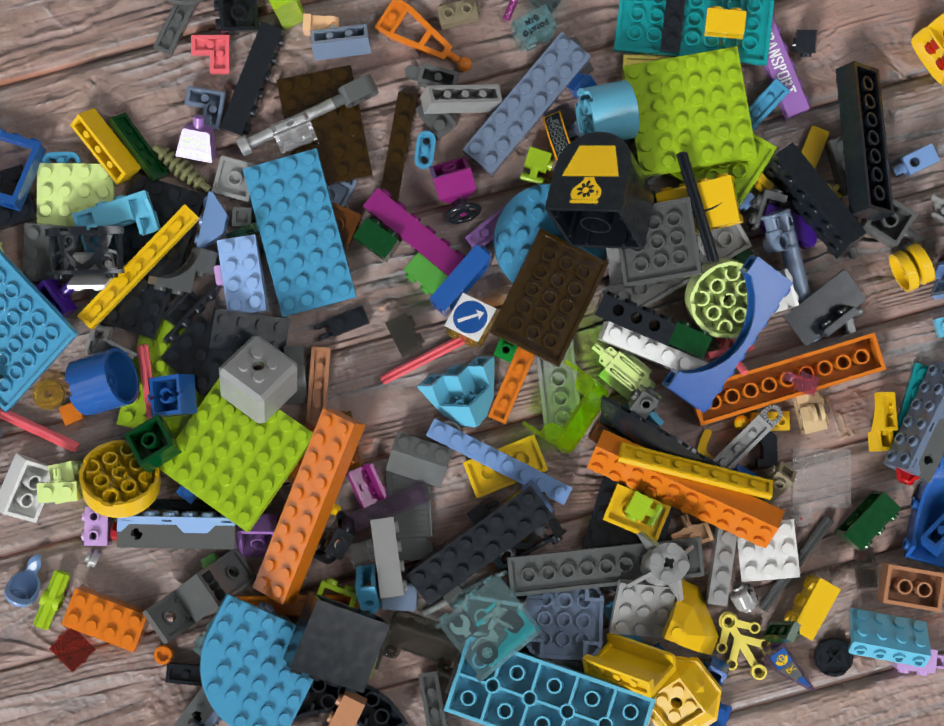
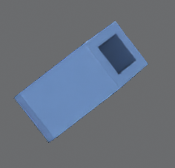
[195,191,230,249]

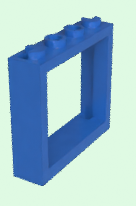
[0,128,46,212]
[429,244,492,317]

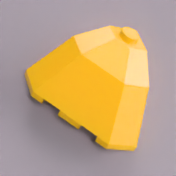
[661,579,719,655]

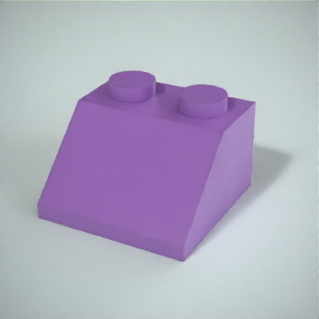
[236,514,279,557]

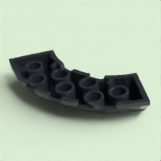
[601,395,720,467]
[294,679,408,726]

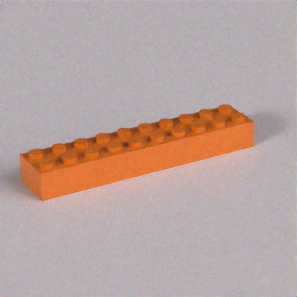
[691,332,886,426]
[252,408,366,605]
[587,429,785,549]

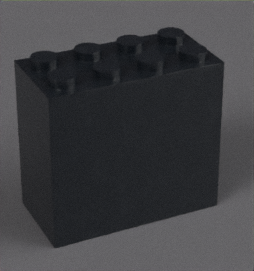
[283,591,390,694]

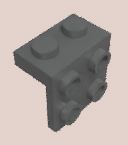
[747,189,788,231]

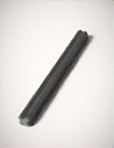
[758,516,834,612]

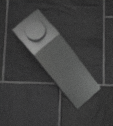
[284,345,308,405]

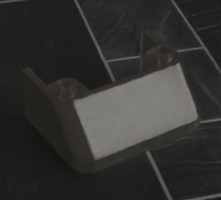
[374,610,466,694]

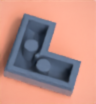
[185,86,226,131]

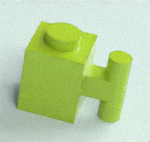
[520,147,554,185]
[623,491,664,527]

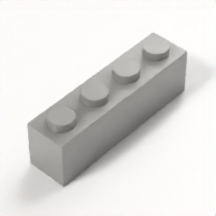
[420,84,503,114]
[370,517,407,599]
[704,526,737,606]

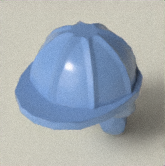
[4,554,41,608]

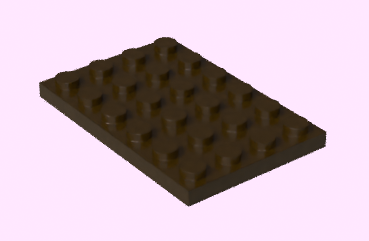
[276,65,373,186]
[489,228,609,367]

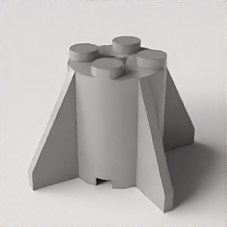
[626,531,694,602]

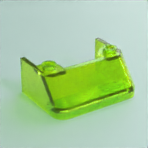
[521,360,609,453]

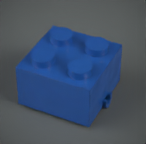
[148,374,197,417]

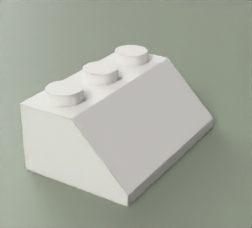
[0,453,51,523]

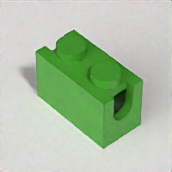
[404,252,448,295]

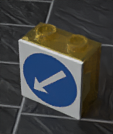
[444,293,498,348]

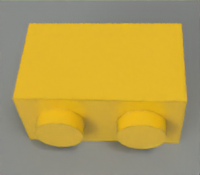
[704,6,747,39]

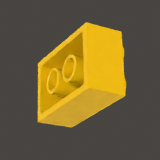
[784,574,841,641]

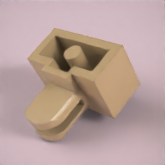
[792,391,829,434]

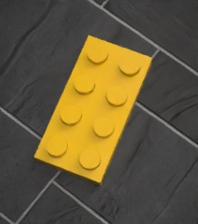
[463,434,548,498]

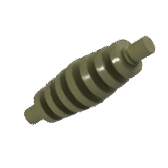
[152,144,212,193]

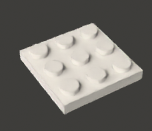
[737,519,800,582]

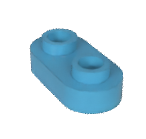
[414,131,436,170]
[42,152,82,163]

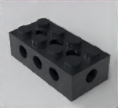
[593,291,677,346]

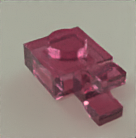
[783,371,820,397]

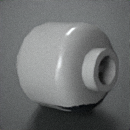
[730,583,759,613]

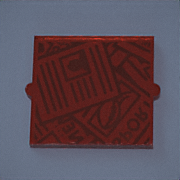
[49,628,96,673]

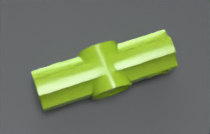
[33,569,72,630]

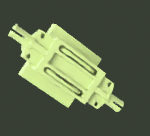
[591,342,662,401]

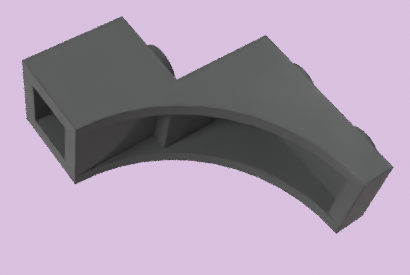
[148,247,218,296]

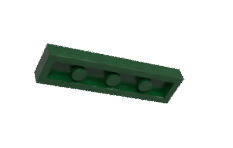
[108,112,169,183]

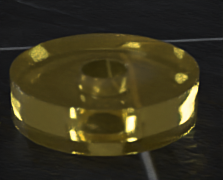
[32,379,65,410]

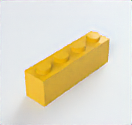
[70,108,141,185]

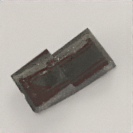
[853,547,878,590]

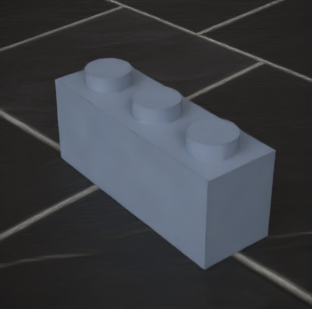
[310,24,371,61]

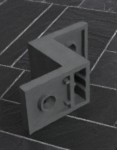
[142,548,257,644]

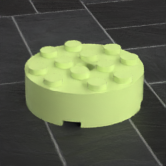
[685,258,747,338]

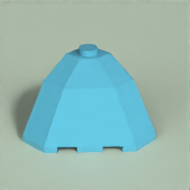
[417,356,495,427]

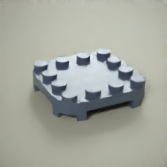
[525,588,604,661]

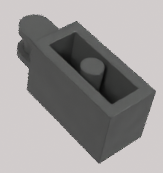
[405,63,460,88]

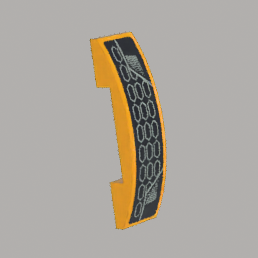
[543,111,571,161]

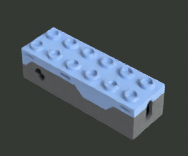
[110,510,239,550]

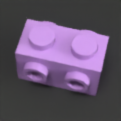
[81,506,113,546]

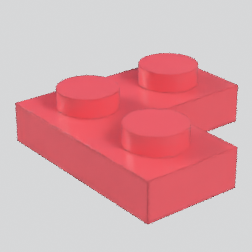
[191,35,230,74]

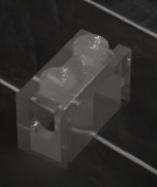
[270,111,317,153]

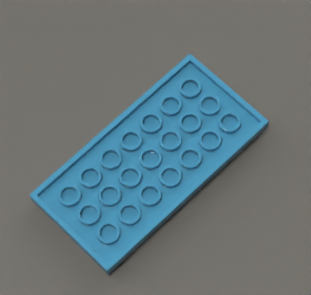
[243,148,357,317]

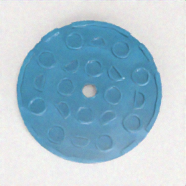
[493,184,607,284]

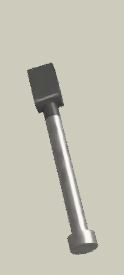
[236,74,379,156]

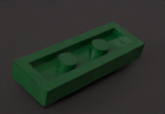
[762,621,801,643]

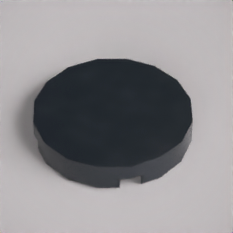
[814,637,854,677]

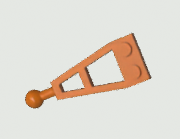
[374,0,472,72]

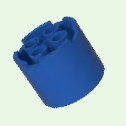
[65,348,139,415]

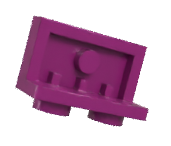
[346,462,387,509]

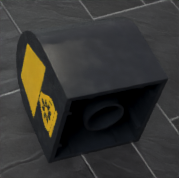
[545,132,654,249]

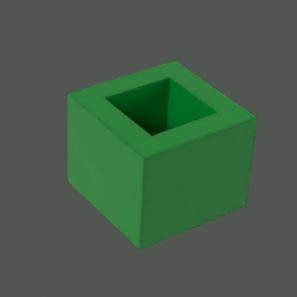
[493,339,517,363]

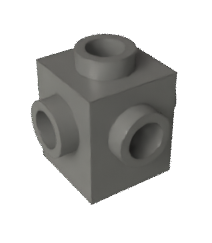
[628,384,659,419]

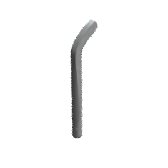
[421,569,507,617]

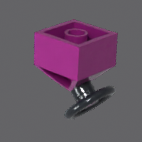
[429,156,481,224]

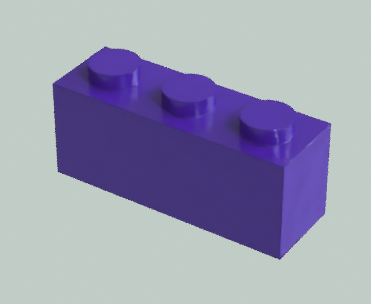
[758,204,818,249]

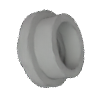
[84,549,101,568]

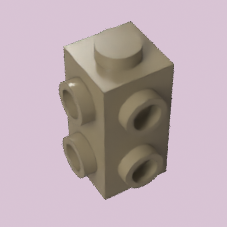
[437,0,481,30]
[758,461,797,504]

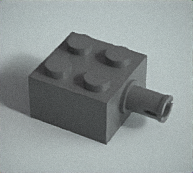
[861,199,924,249]

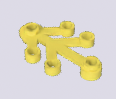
[715,611,771,680]

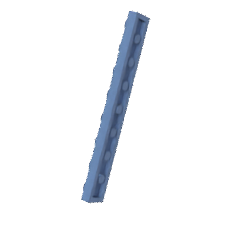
[426,418,572,505]

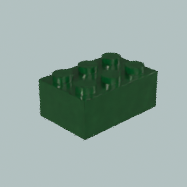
[835,490,901,551]

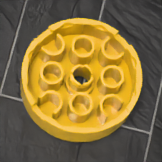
[79,440,161,518]

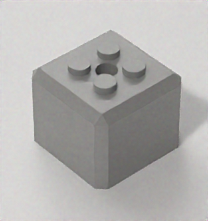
[219,336,297,423]

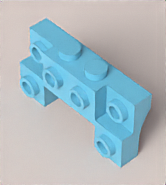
[72,190,161,252]

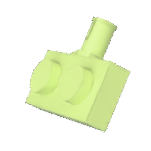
[37,468,79,503]

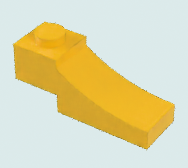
[868,392,898,452]

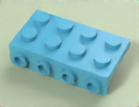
[848,608,931,667]

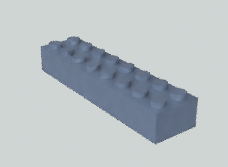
[462,32,591,177]

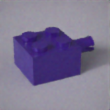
[36,278,78,318]

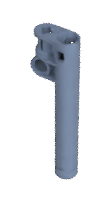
[760,208,821,342]

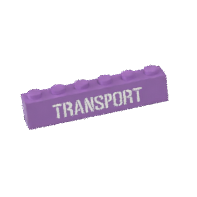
[763,12,810,121]

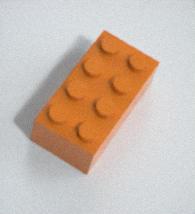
[61,586,149,652]

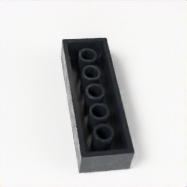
[765,142,867,259]

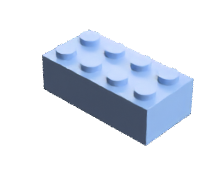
[217,234,270,314]

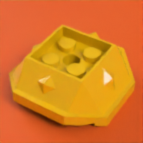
[651,656,722,726]

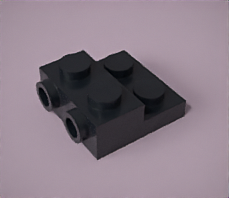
[214,0,259,35]

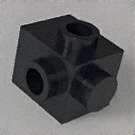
[792,30,818,57]

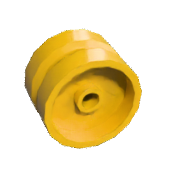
[889,243,935,292]

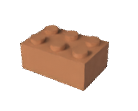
[877,562,944,612]

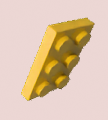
[602,484,671,541]

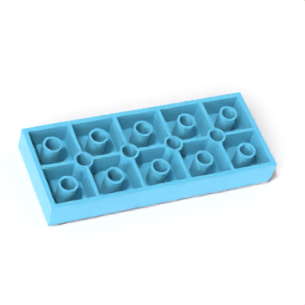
[444,635,657,726]

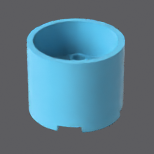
[575,80,639,140]

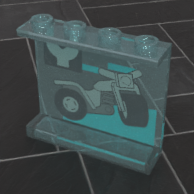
[436,575,543,683]

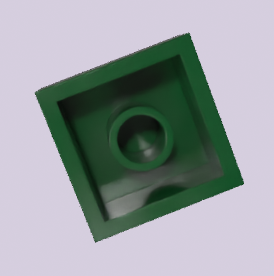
[353,217,400,263]
[667,320,712,360]
[124,414,182,473]

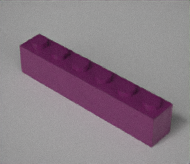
[363,188,466,276]

